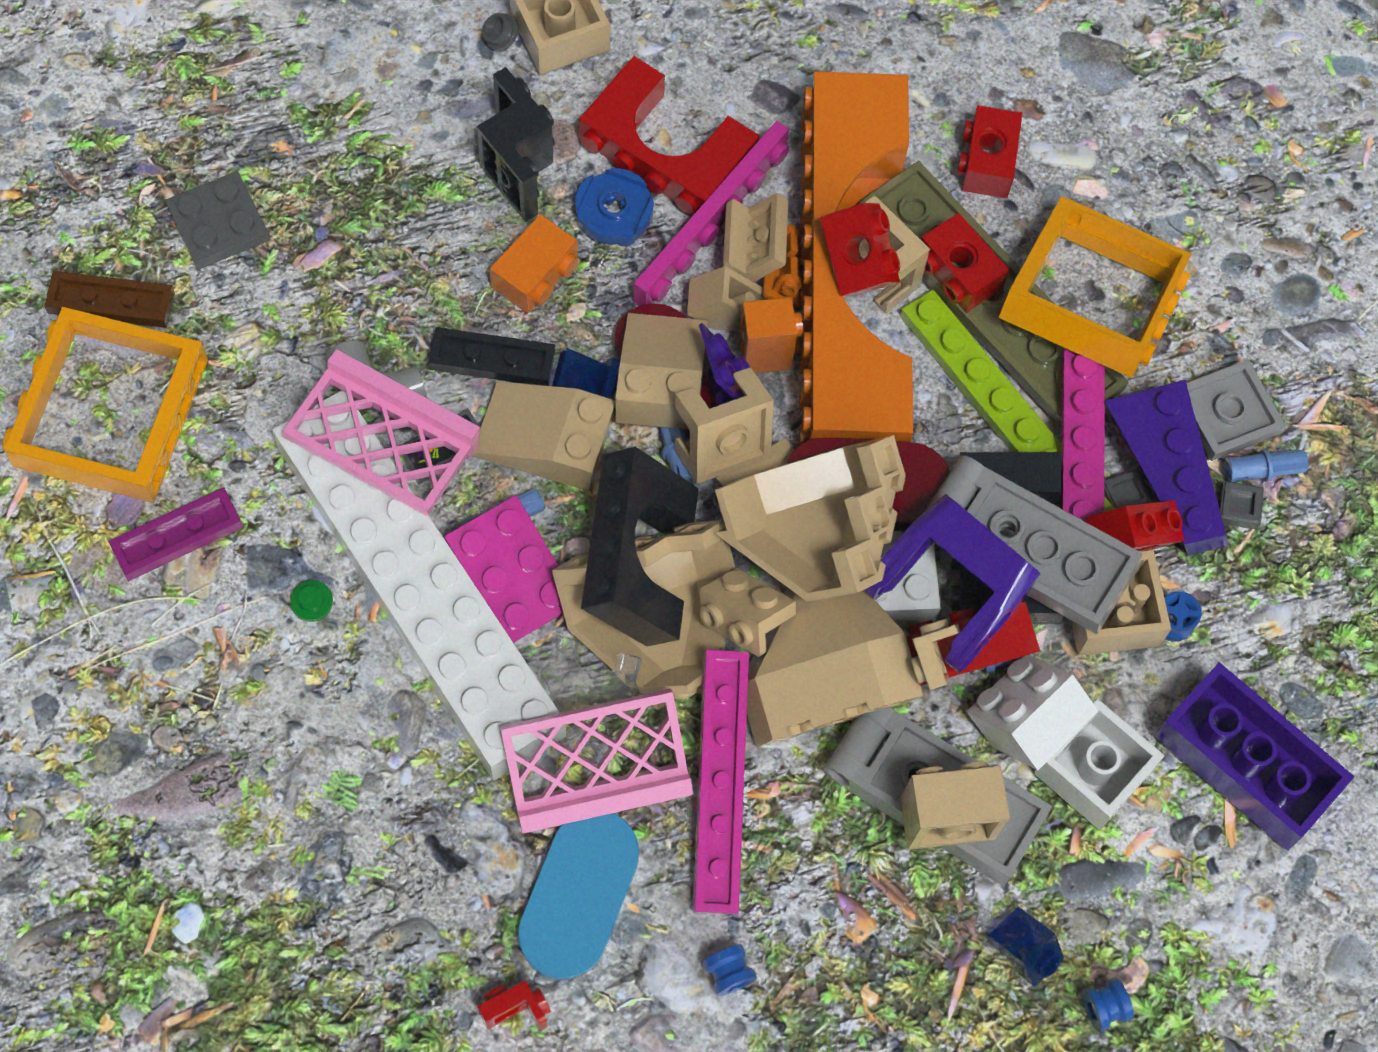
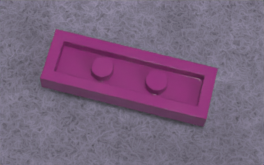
[108,487,243,582]

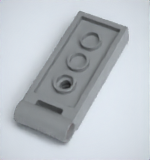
[924,456,1142,634]
[824,707,1053,887]

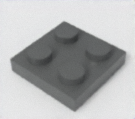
[165,171,270,270]

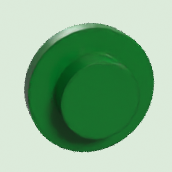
[290,580,333,622]

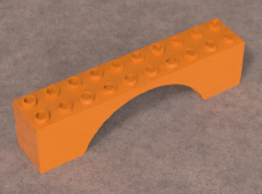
[799,71,913,446]

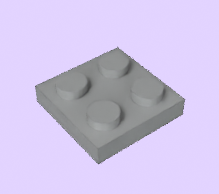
[1186,359,1286,461]

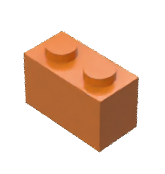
[489,214,579,314]
[739,297,803,373]

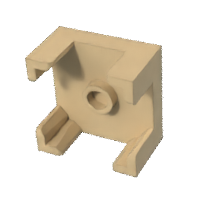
[859,195,930,314]
[675,367,774,484]

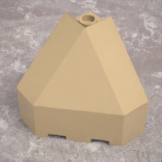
[715,435,906,602]
[552,520,735,710]
[747,587,923,747]

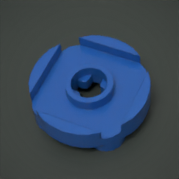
[575,168,654,247]

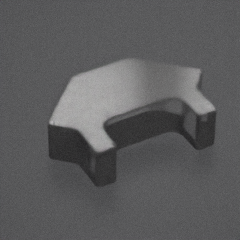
[535,635,642,725]

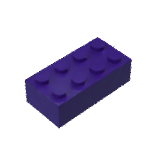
[1154,662,1355,851]

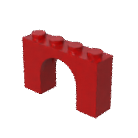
[578,56,760,215]

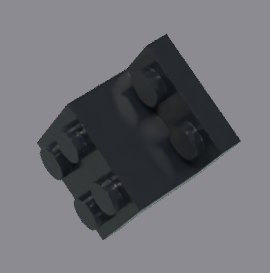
[477,67,555,222]

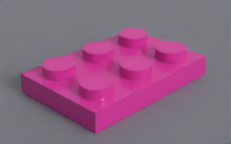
[443,495,563,643]

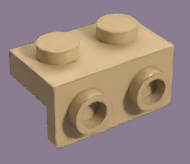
[723,193,788,282]
[699,567,796,657]
[911,619,961,690]

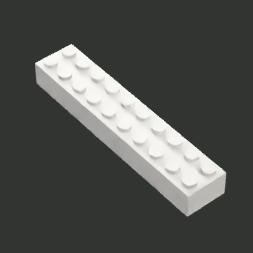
[272,390,566,781]

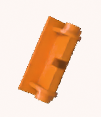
[763,225,802,308]

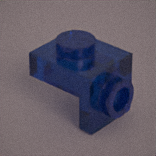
[552,348,620,398]
[988,906,1064,987]

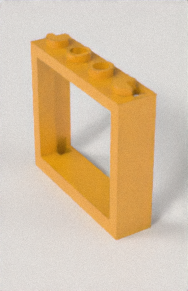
[999,195,1192,378]
[3,307,208,503]

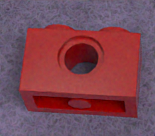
[957,105,1023,199]
[820,203,900,296]
[921,212,1009,313]
[1086,500,1185,552]

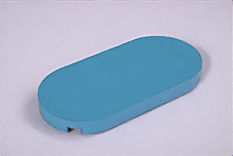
[518,813,639,981]

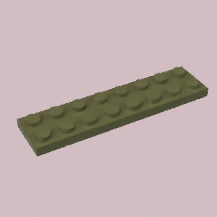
[859,160,1129,427]

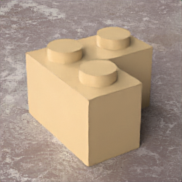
[1071,550,1171,656]

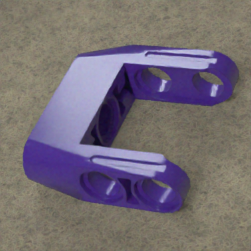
[863,494,1041,673]

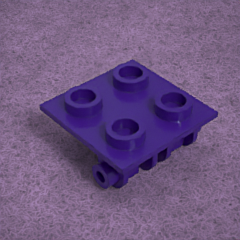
[699,323,750,406]

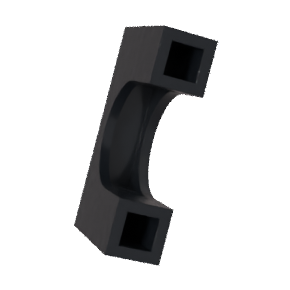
[581,446,699,647]
[952,452,1063,624]

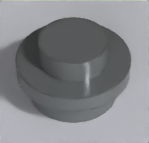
[482,13,519,51]

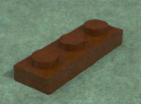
[44,271,175,328]

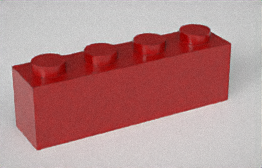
[906,601,1041,686]

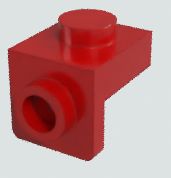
[477,980,551,1031]

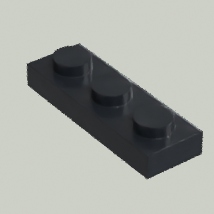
[428,327,556,386]

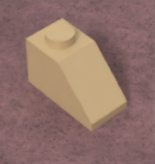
[687,266,768,332]

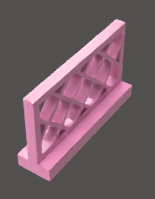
[282,349,480,516]
[500,688,694,833]

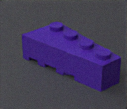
[1105,380,1229,556]

